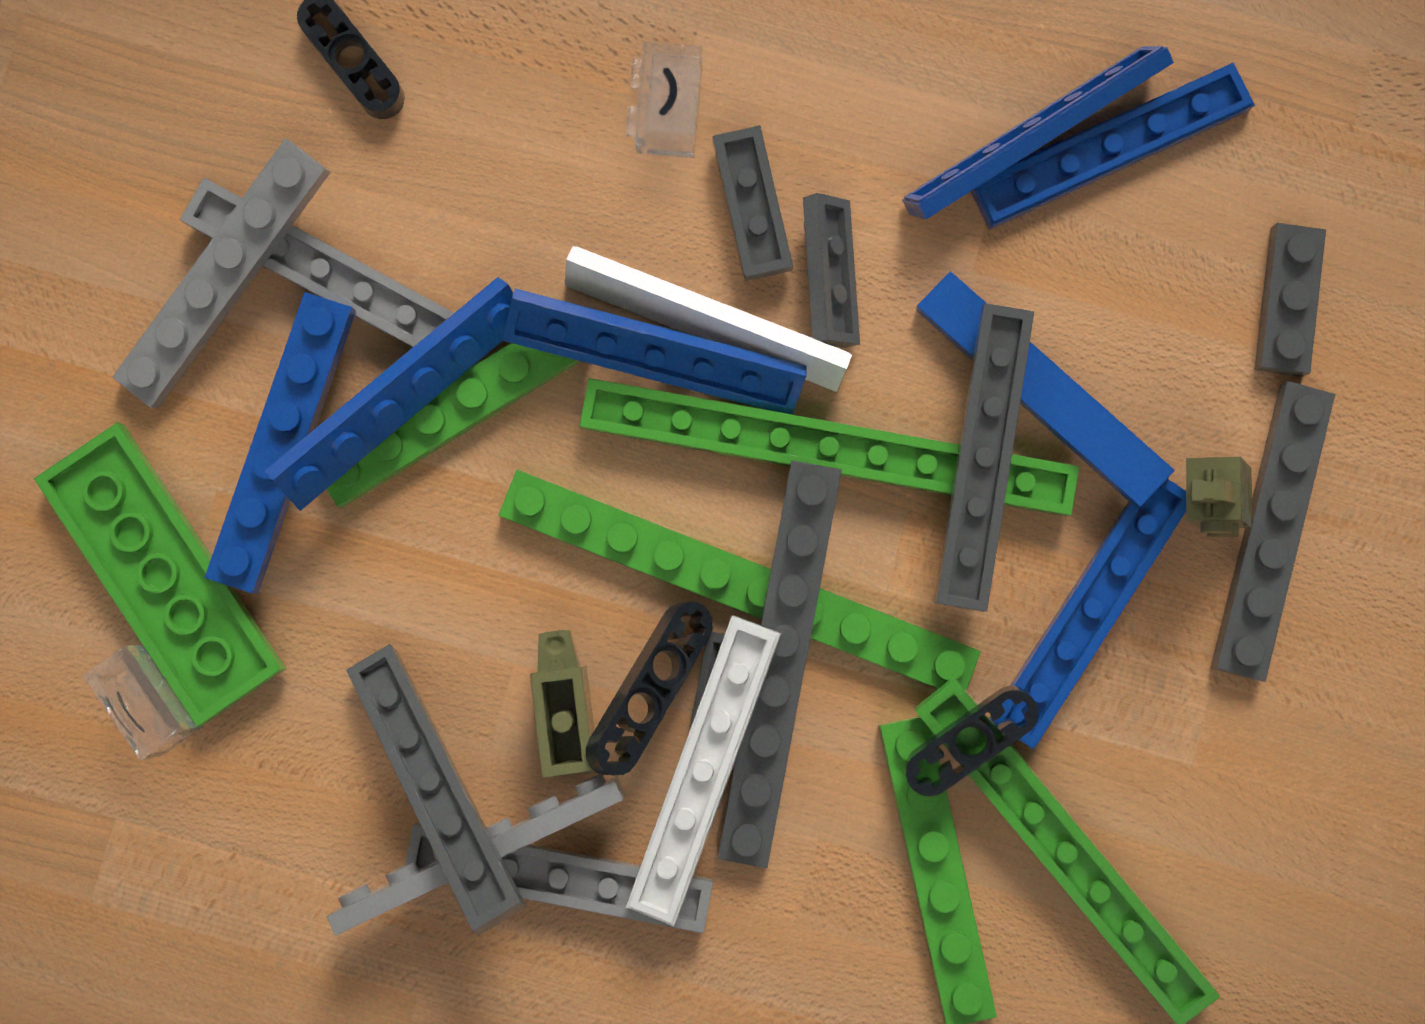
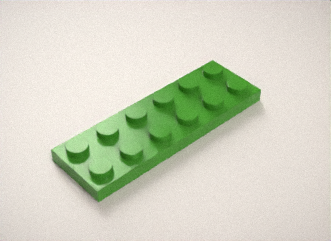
[33,422,287,727]

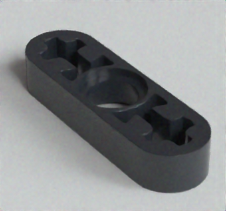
[297,0,405,119]
[905,686,1038,796]

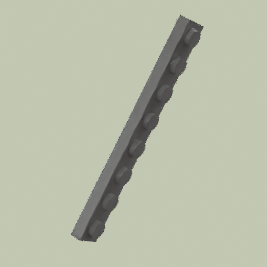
[718,460,842,868]

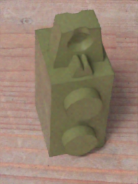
[1186,457,1252,537]
[530,630,594,778]

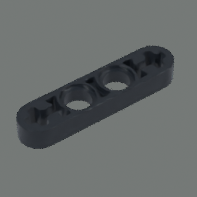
[586,601,713,776]

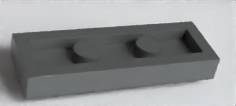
[712,125,793,281]
[803,193,860,348]
[1254,223,1326,377]

